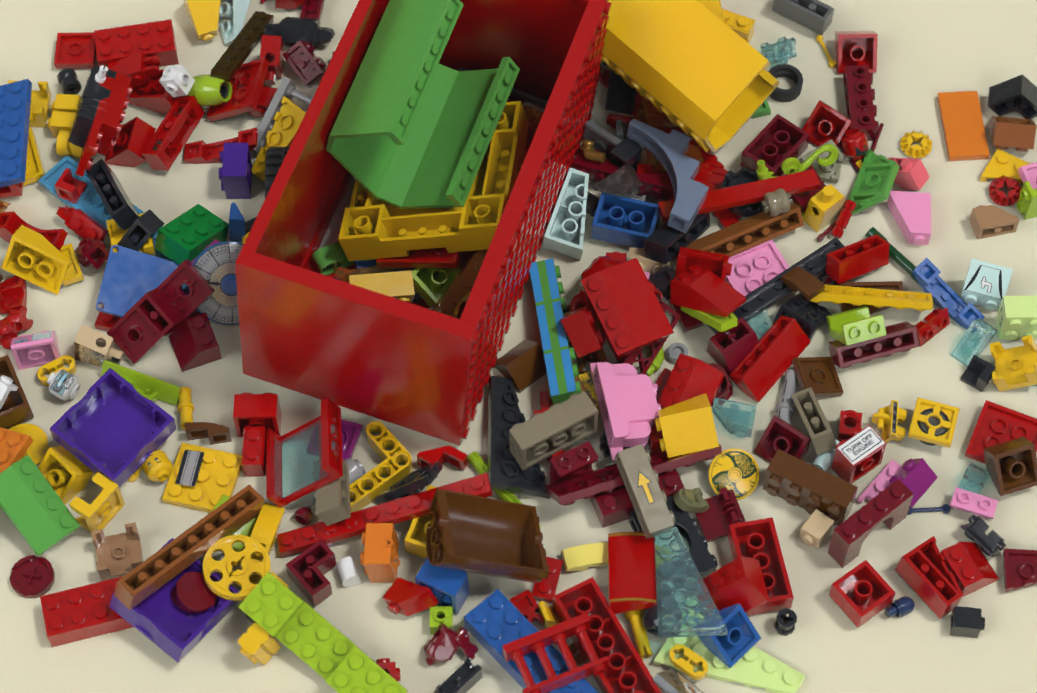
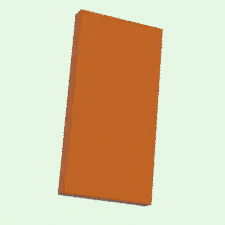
[937,91,990,161]

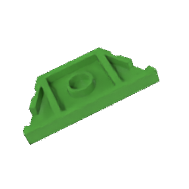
[848,150,900,215]

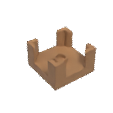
[91,522,144,581]

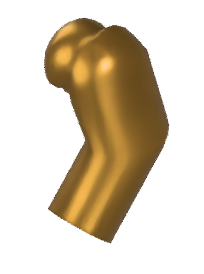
[581,140,606,163]

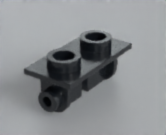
[961,515,1006,557]

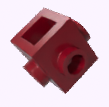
[74,237,109,270]

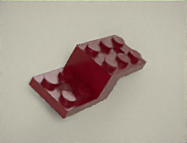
[107,259,215,364]

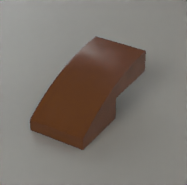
[781,266,825,301]
[185,422,232,445]

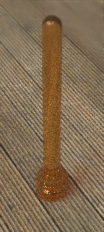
[334,266,414,282]

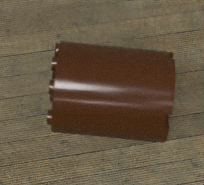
[426,489,549,583]

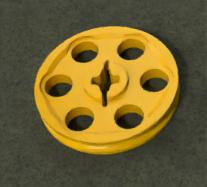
[203,535,271,601]

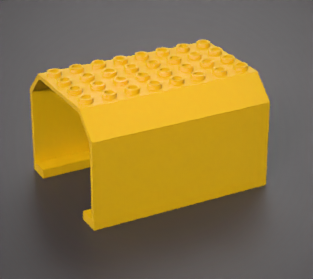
[601,0,780,153]

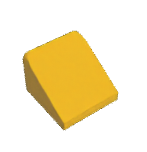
[539,601,561,628]

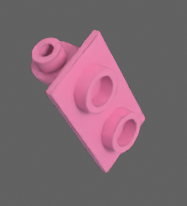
[950,487,998,520]

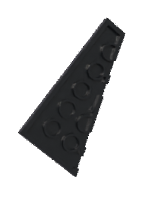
[488,376,551,499]

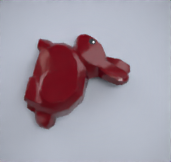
[423,623,478,666]

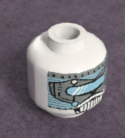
[47,369,81,401]

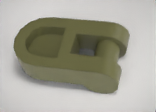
[673,488,709,513]

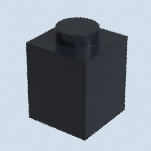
[950,606,985,638]

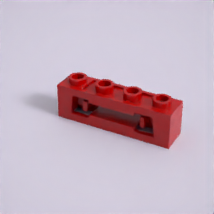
[142,96,205,171]

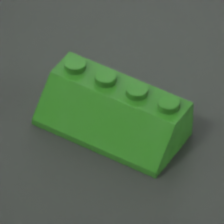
[0,455,80,557]

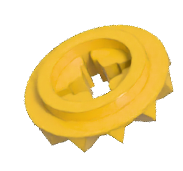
[900,130,932,158]

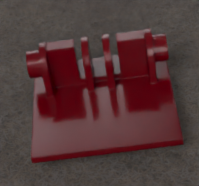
[696,487,746,542]

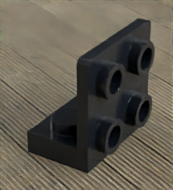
[772,293,833,341]

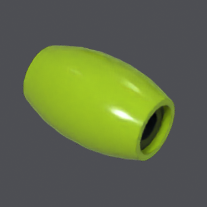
[187,75,232,106]

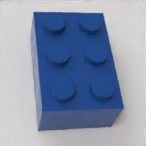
[591,192,660,248]

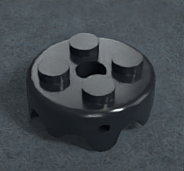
[721,167,766,217]

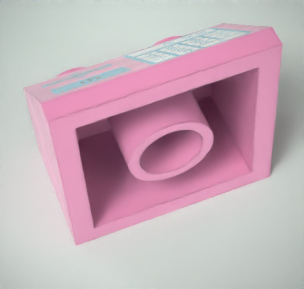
[11,330,60,370]

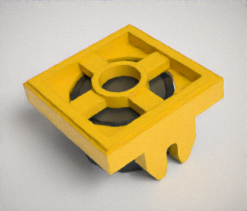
[908,397,960,448]

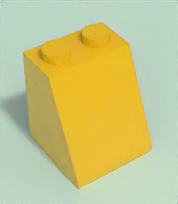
[655,394,719,458]

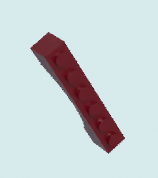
[572,148,674,201]

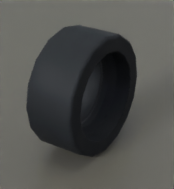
[768,64,803,102]

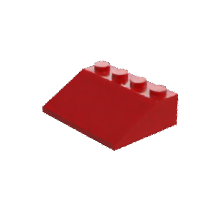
[580,258,674,360]

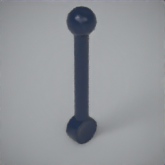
[907,504,951,515]

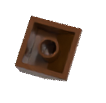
[983,437,1037,496]

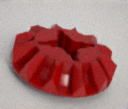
[989,175,1022,206]

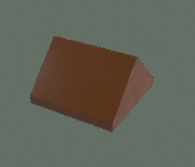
[495,340,547,393]

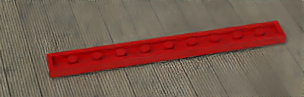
[277,473,493,557]

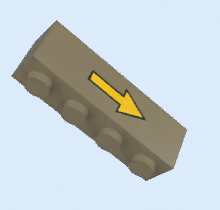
[614,444,675,539]

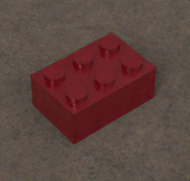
[740,114,810,176]

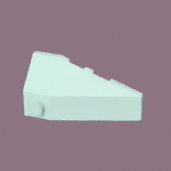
[219,0,250,45]

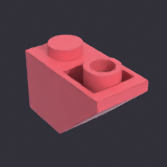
[888,157,930,191]

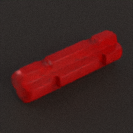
[831,199,856,239]

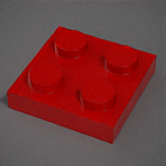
[54,32,96,69]

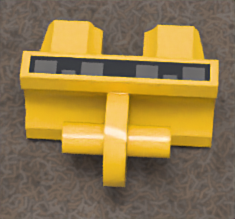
[871,400,907,443]

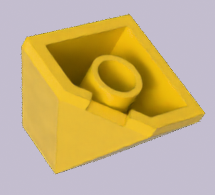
[184,0,221,41]

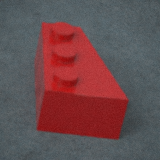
[895,536,963,619]

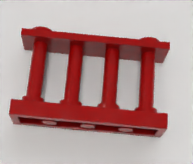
[502,612,609,693]

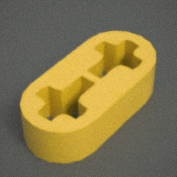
[37,355,77,386]
[669,644,708,680]

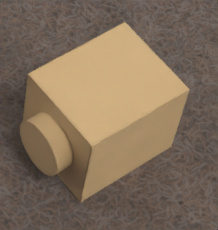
[799,509,835,549]

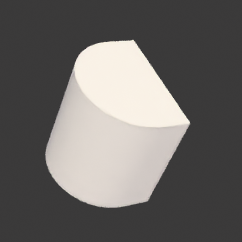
[336,556,361,587]

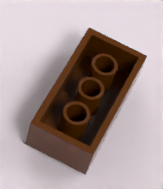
[763,449,858,526]

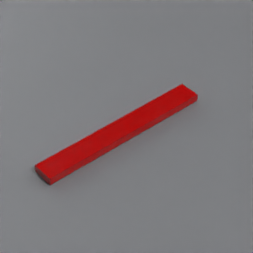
[658,169,820,222]

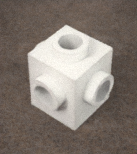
[159,65,195,97]

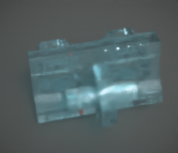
[760,37,797,64]

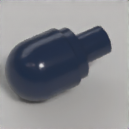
[885,596,915,618]

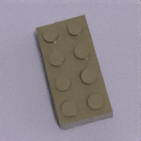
[509,391,598,470]

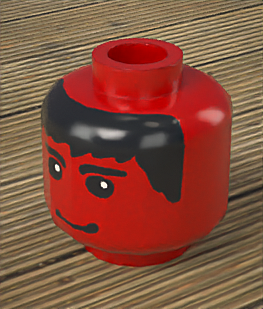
[841,129,869,160]

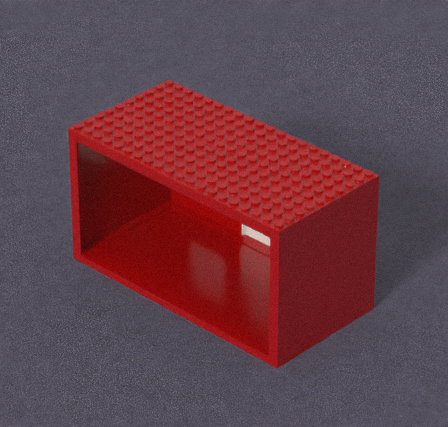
[235,0,612,446]

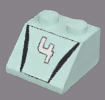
[960,259,1013,311]

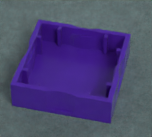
[49,368,177,488]
[109,538,239,663]

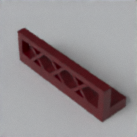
[616,301,681,374]

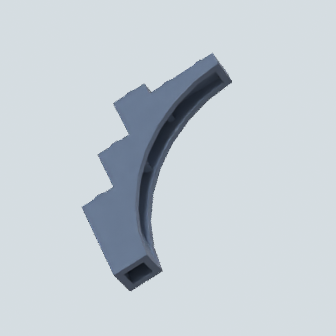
[626,118,709,233]

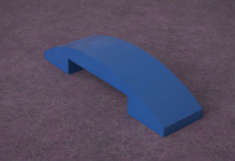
[912,257,985,331]

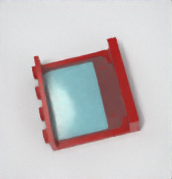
[266,397,343,508]

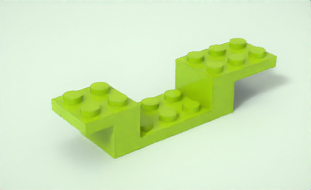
[238,572,408,693]

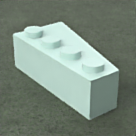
[542,168,589,260]

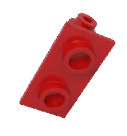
[915,308,950,346]

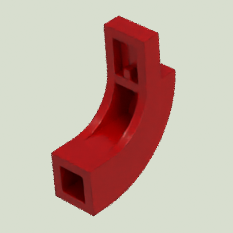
[0,211,68,250]

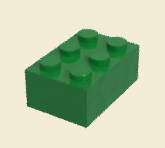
[155,204,229,265]

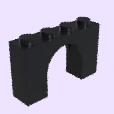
[629,495,718,593]

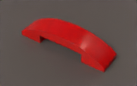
[184,128,258,164]

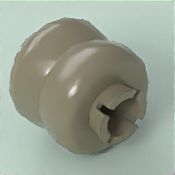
[761,188,793,217]

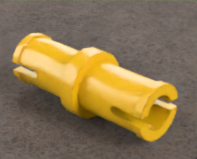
[177,387,195,430]

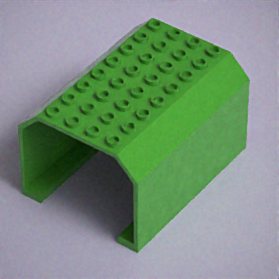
[326,0,520,209]

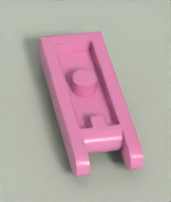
[857,459,903,504]

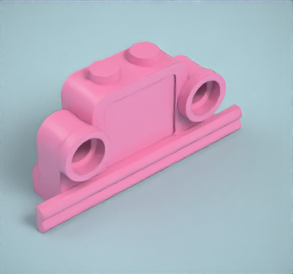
[589,362,661,462]

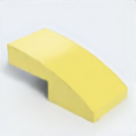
[561,542,609,572]

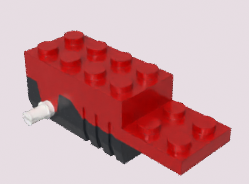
[68,65,133,177]

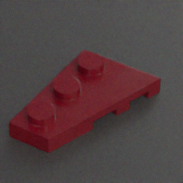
[1002,549,1037,593]

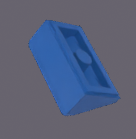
[229,202,245,243]

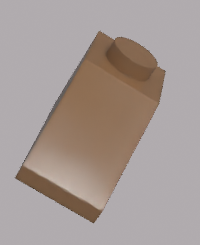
[969,205,1019,239]

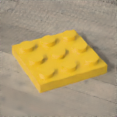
[162,442,242,513]

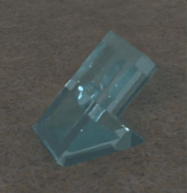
[958,463,989,494]

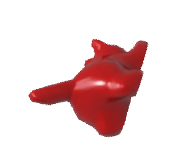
[0,306,34,350]

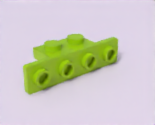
[101,360,180,406]

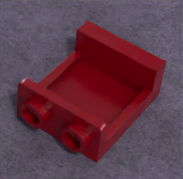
[550,441,599,484]

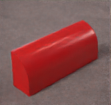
[729,315,811,402]

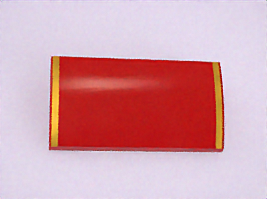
[608,532,657,614]

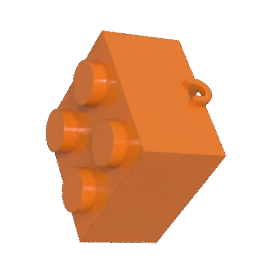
[360,523,401,583]

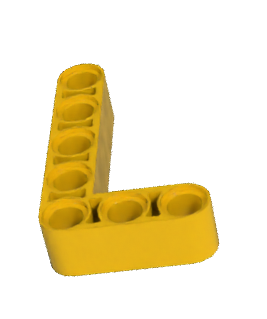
[349,421,412,513]

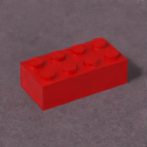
[94,19,179,68]
[727,517,794,616]
[40,576,133,647]

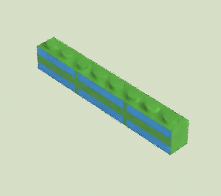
[530,258,582,404]

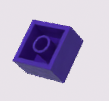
[219,143,253,199]

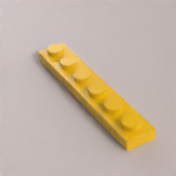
[806,285,933,311]

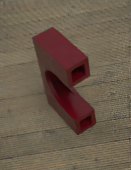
[828,479,914,568]

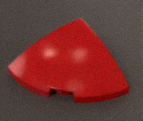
[0,276,27,314]

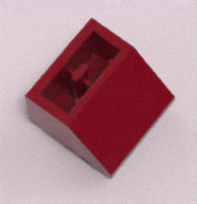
[707,318,759,377]

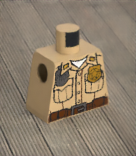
[74,324,124,367]

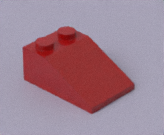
[126,69,179,114]
[671,265,746,317]

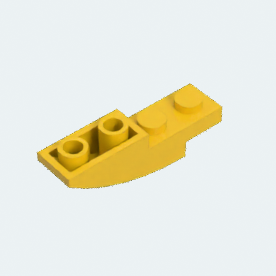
[236,502,286,585]

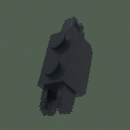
[265,17,335,47]

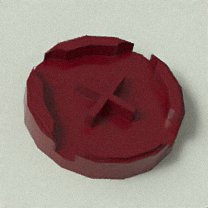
[9,555,55,598]

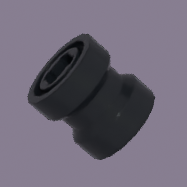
[57,68,82,95]

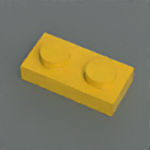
[59,243,84,286]

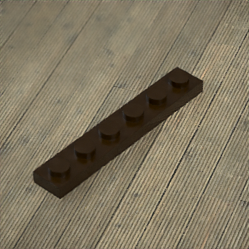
[211,11,274,82]

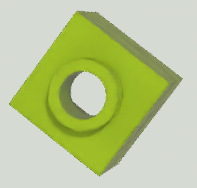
[430,606,453,634]

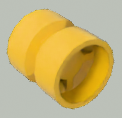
[56,130,83,158]

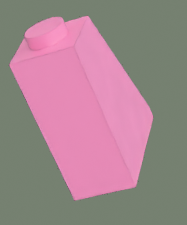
[887,191,931,246]

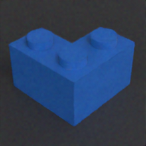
[415,557,470,615]

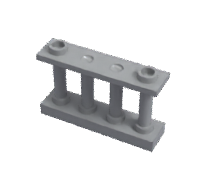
[252,77,313,154]

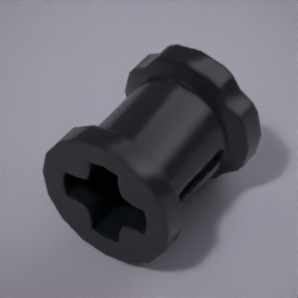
[775,608,797,636]

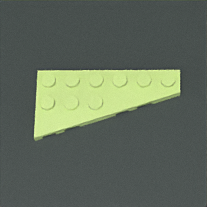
[653,608,805,693]

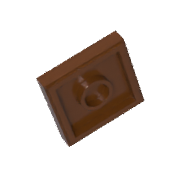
[792,357,844,397]

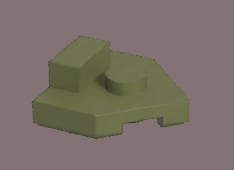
[799,139,843,183]

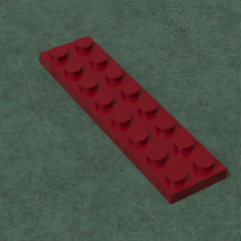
[546,444,722,506]

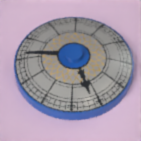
[188,241,244,325]

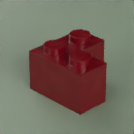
[286,539,337,607]

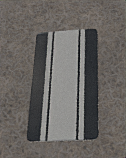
[176,450,204,487]

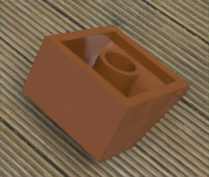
[991,116,1037,152]

